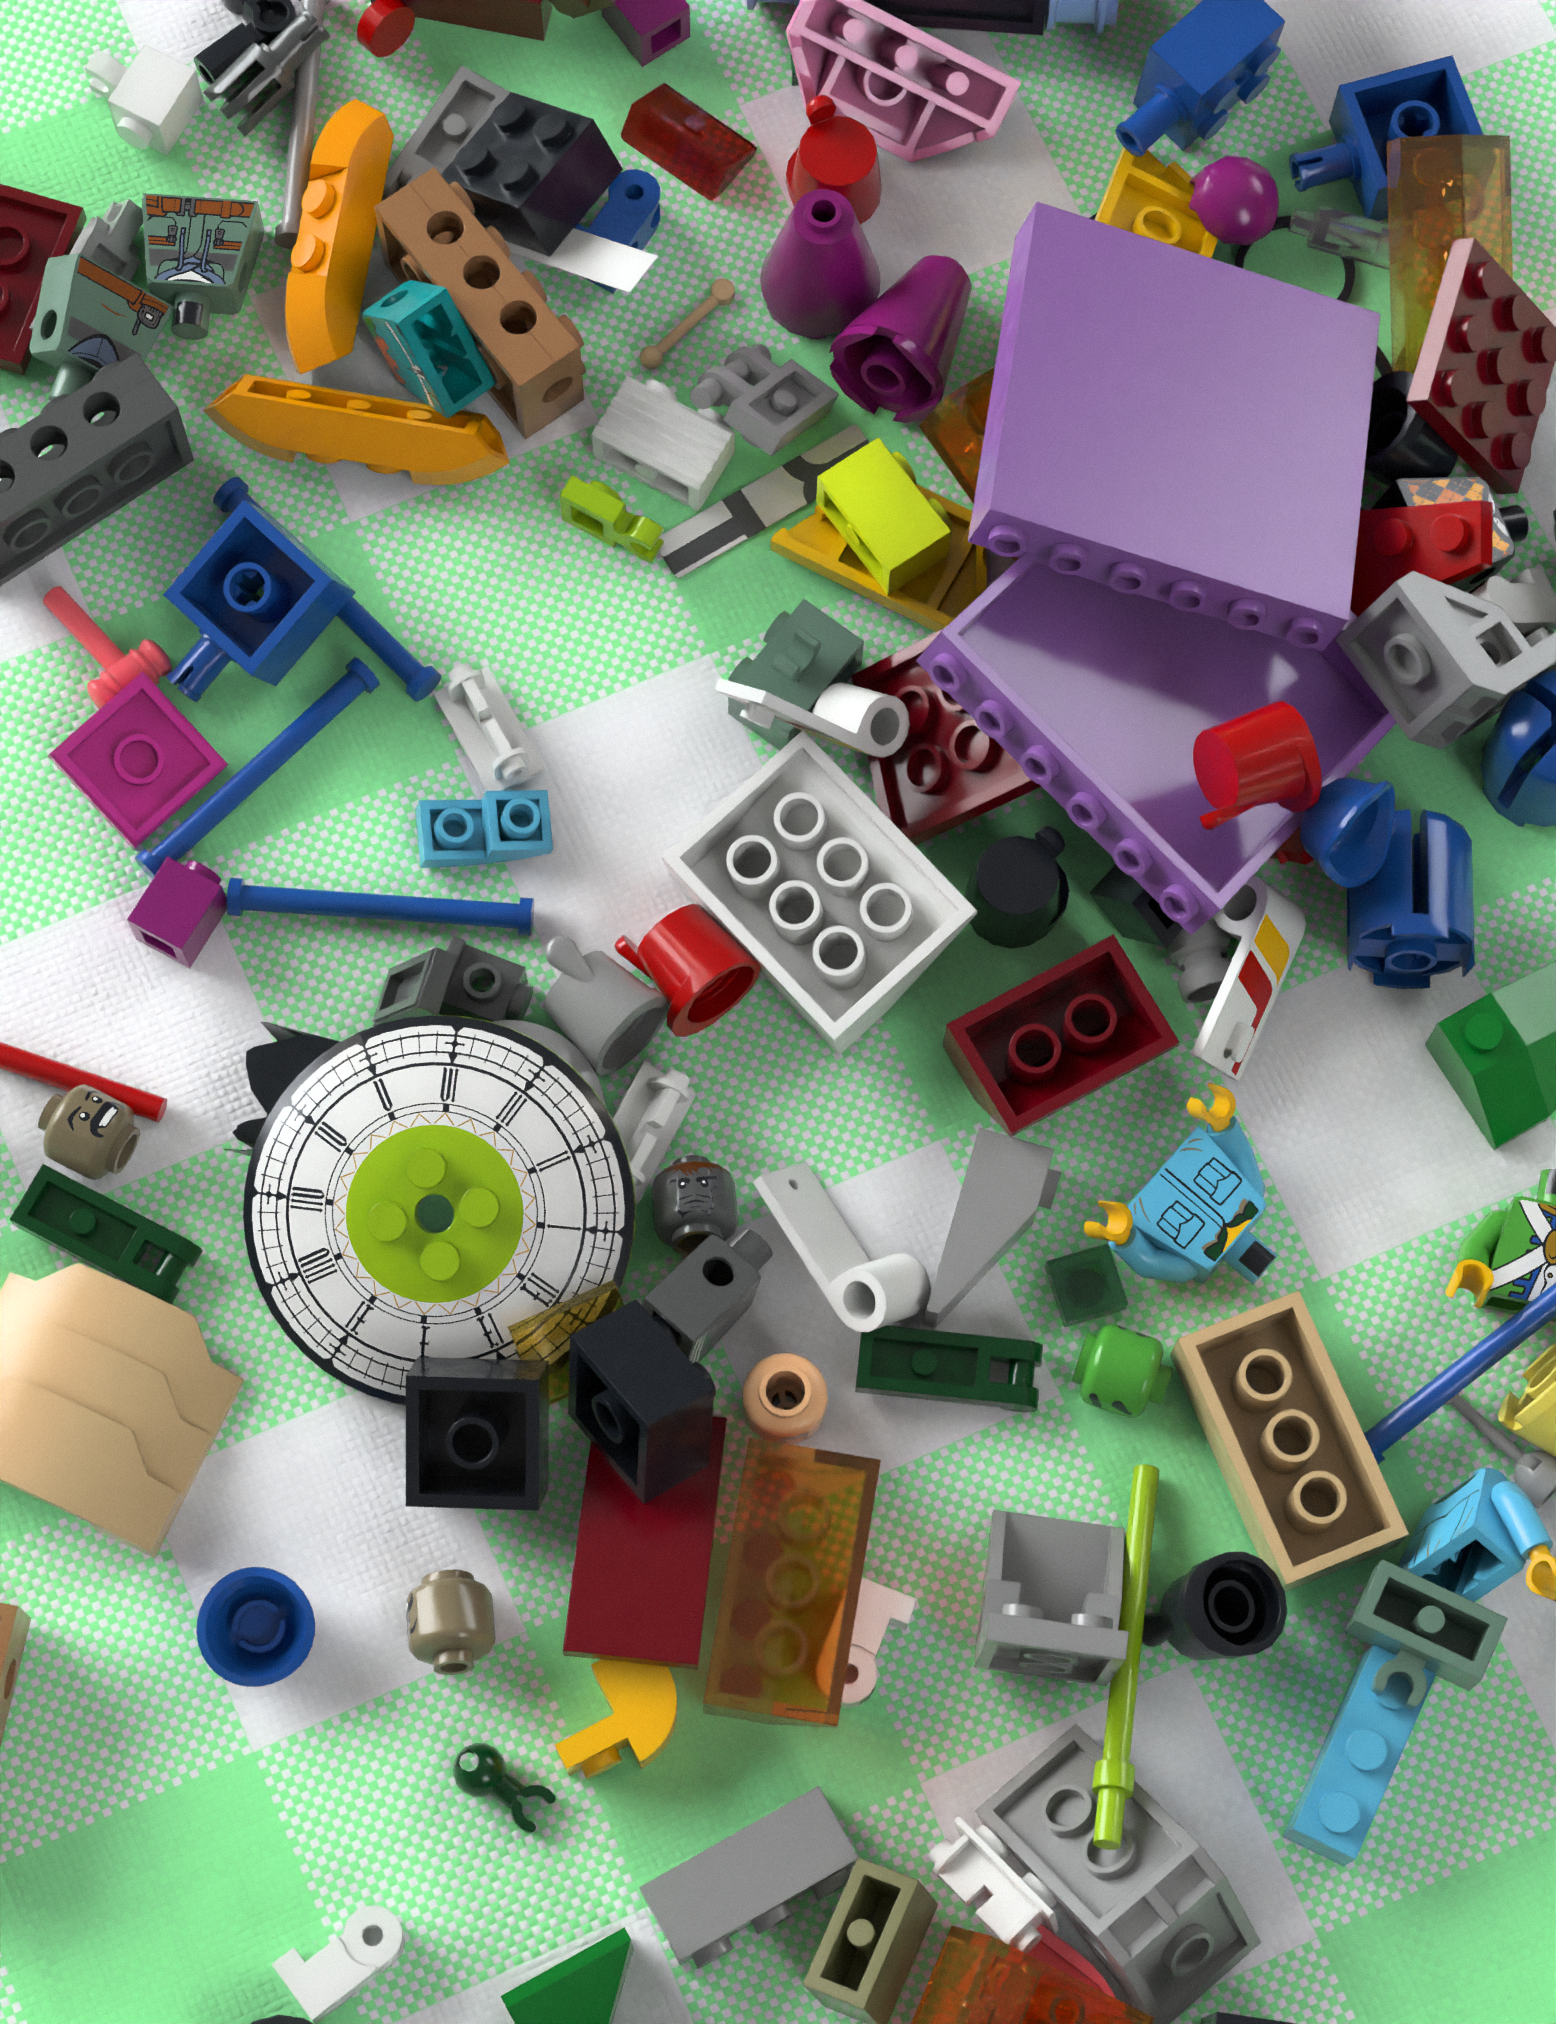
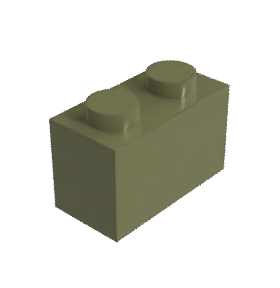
[802,1857,938,2024]

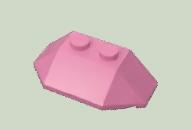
[786,0,1022,162]

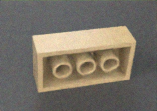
[1170,1290,1409,1592]

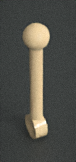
[639,279,735,369]

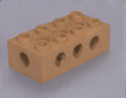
[374,167,586,440]

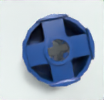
[1480,670,1556,827]
[1347,809,1475,989]

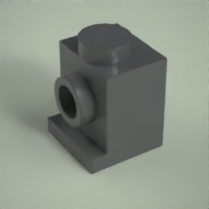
[439,936,533,1022]

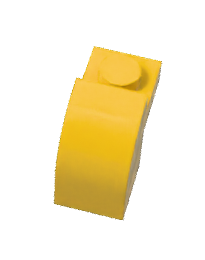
[555,1660,677,1779]

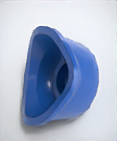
[1300,778,1395,888]
[196,1567,315,1687]

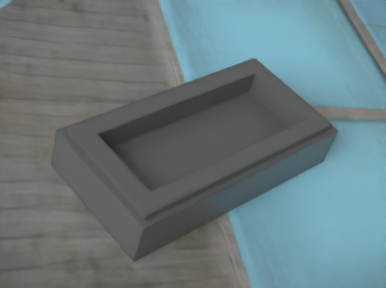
[373,947,457,1026]

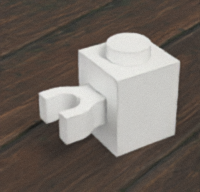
[85,44,203,156]

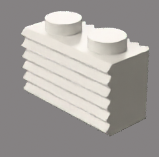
[592,376,735,511]

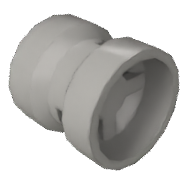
[1166,920,1232,1003]

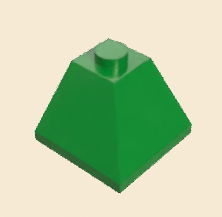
[501,1927,634,2024]

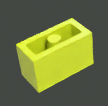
[816,437,952,595]

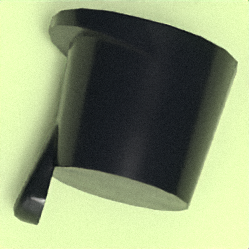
[1364,370,1458,487]
[964,826,1070,949]
[1142,1552,1287,1660]

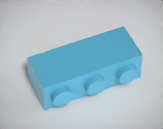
[1282,1644,1436,1867]

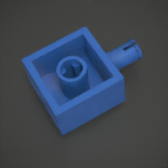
[1115,0,1286,157]
[1289,55,1493,224]
[163,500,356,702]

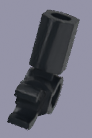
[194,0,297,85]

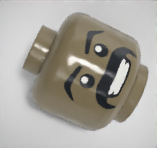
[38,1084,140,1180]
[406,1570,496,1675]

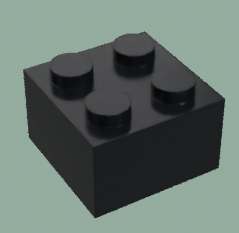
[441,92,623,257]
[568,1299,716,1504]
[406,1357,549,1511]

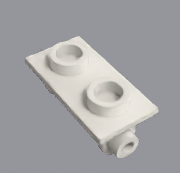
[433,663,546,791]
[612,1061,697,1205]
[928,1816,1059,1955]

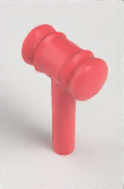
[43,586,172,709]

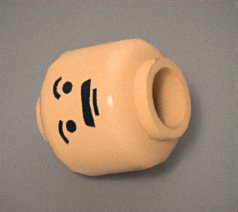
[742,1353,828,1445]

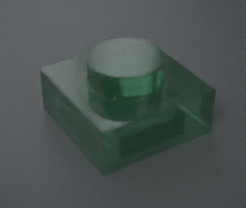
[1045,1243,1128,1328]

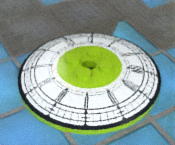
[243,1015,636,1405]

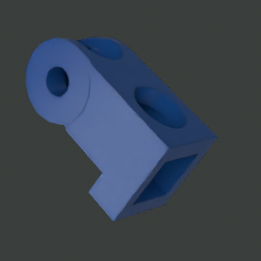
[575,169,660,294]

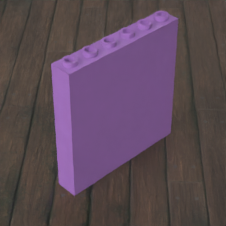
[968,202,1380,651]
[916,552,1397,935]

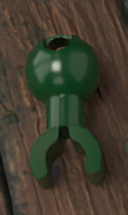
[453,1743,556,1833]

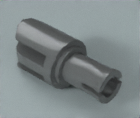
[203,8,331,136]

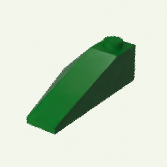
[1425,961,1556,1150]

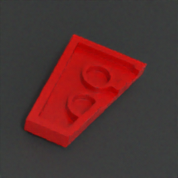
[1350,500,1493,617]

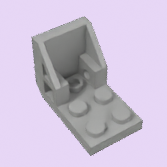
[1335,571,1556,750]
[974,1510,1129,1686]
[975,1724,1261,2024]

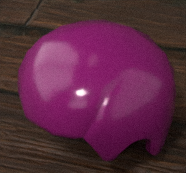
[1189,155,1279,245]

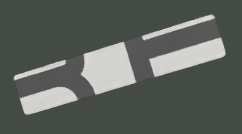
[659,425,869,578]

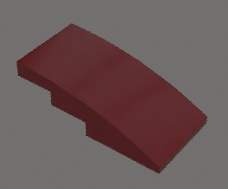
[563,1416,727,1670]

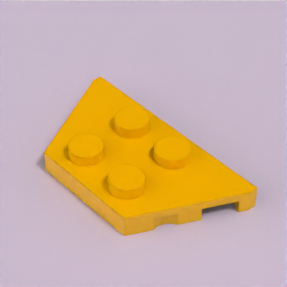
[1095,147,1218,258]
[770,483,987,632]

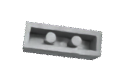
[639,1786,858,1969]

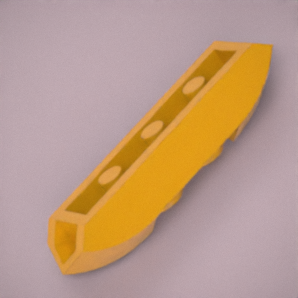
[285,99,394,374]
[203,374,510,485]

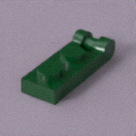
[10,1164,203,1305]
[855,1325,1043,1412]

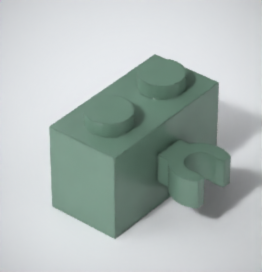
[728,599,864,751]
[1345,1559,1508,1711]

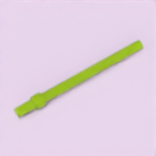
[1092,1464,1160,1850]

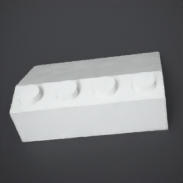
[662,730,977,1055]

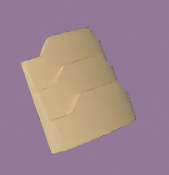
[0,1263,244,1558]

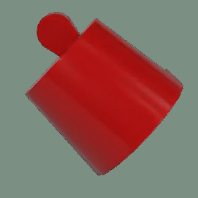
[786,95,882,225]
[1193,701,1322,830]
[614,904,761,1037]

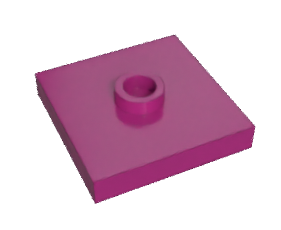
[48,671,228,850]

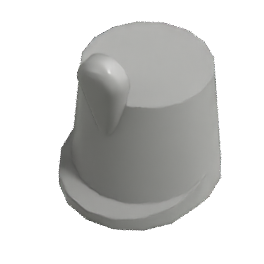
[543,936,669,1075]

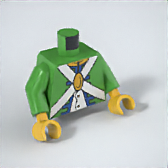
[1445,1169,1556,1322]

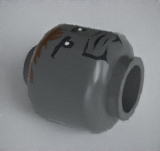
[651,1155,738,1256]

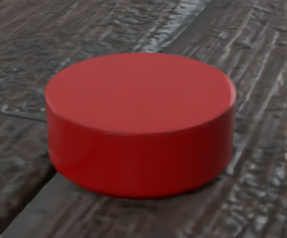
[357,0,415,57]

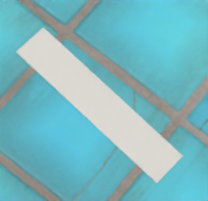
[505,228,659,293]

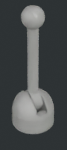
[1444,1393,1556,1509]

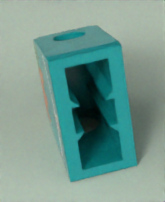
[362,280,496,419]

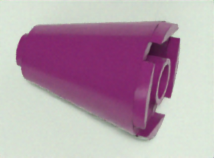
[760,189,880,339]
[829,255,972,423]

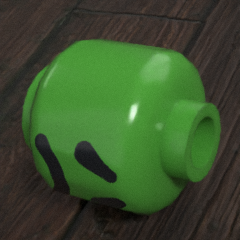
[1072,1324,1173,1418]

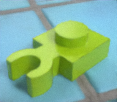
[560,475,664,563]

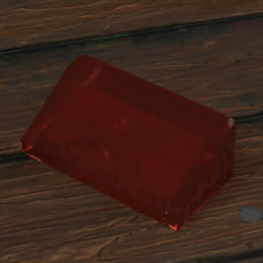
[621,83,757,201]

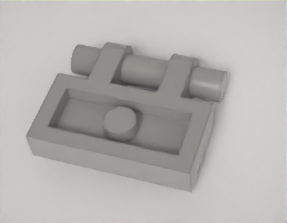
[690,344,839,456]

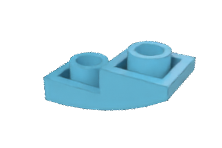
[415,790,553,868]

